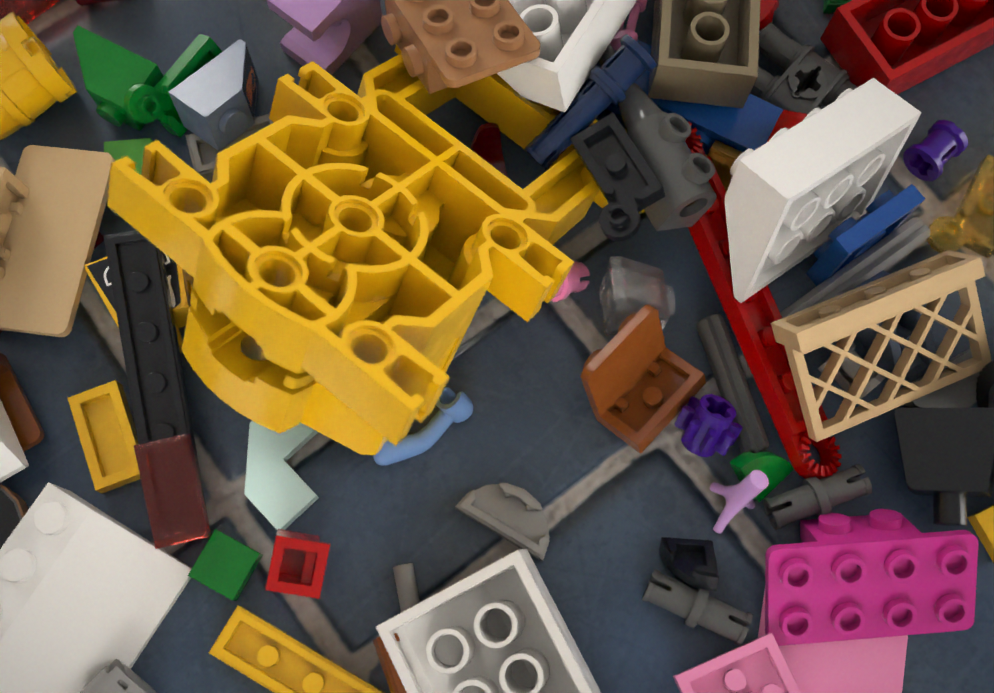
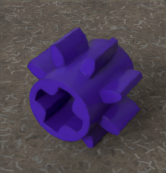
[674,394,743,457]

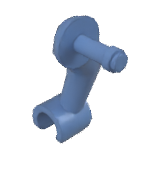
[373,387,473,466]

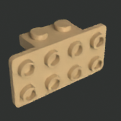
[0,145,116,337]

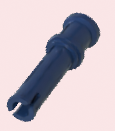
[524,34,657,171]

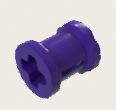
[903,120,968,181]

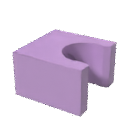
[266,0,382,75]

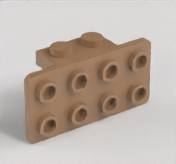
[381,0,540,94]

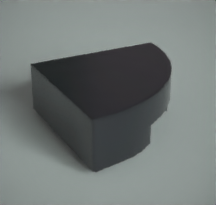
[659,537,719,591]

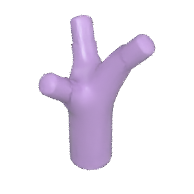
[710,470,769,534]

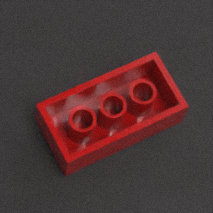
[820,0,994,95]

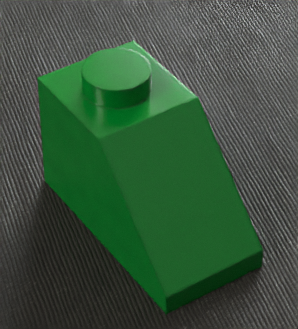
[73,25,163,131]

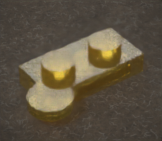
[927,154,994,258]

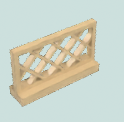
[771,250,992,442]

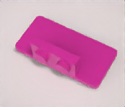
[765,509,979,646]

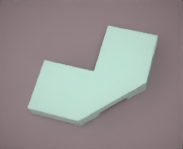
[244,421,319,531]

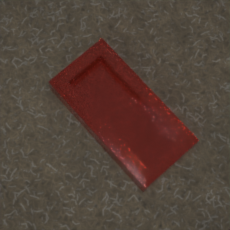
[134,434,211,549]

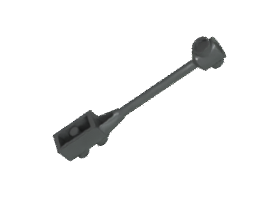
[598,44,717,231]

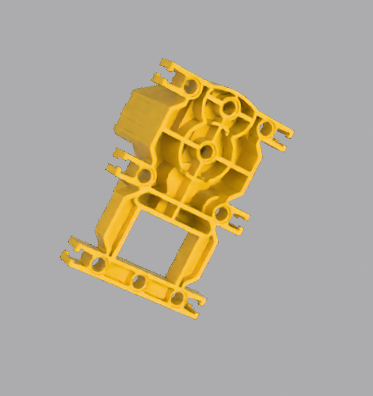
[107,44,645,455]

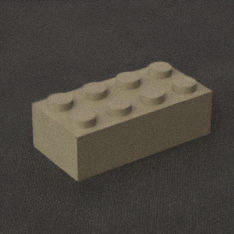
[648,0,760,108]

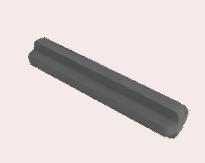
[697,314,769,453]

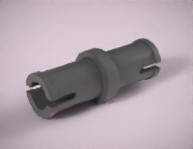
[763,464,872,530]
[642,569,753,646]

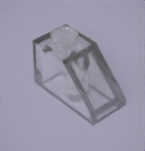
[599,256,675,336]

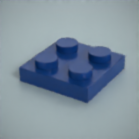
[806,184,925,286]

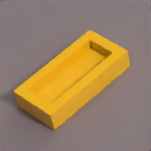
[67,380,144,494]

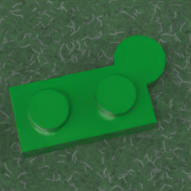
[123,34,222,137]

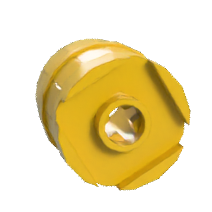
[0,12,78,140]

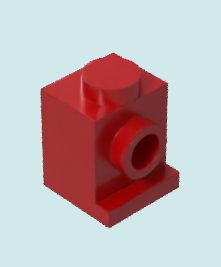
[265,529,330,599]

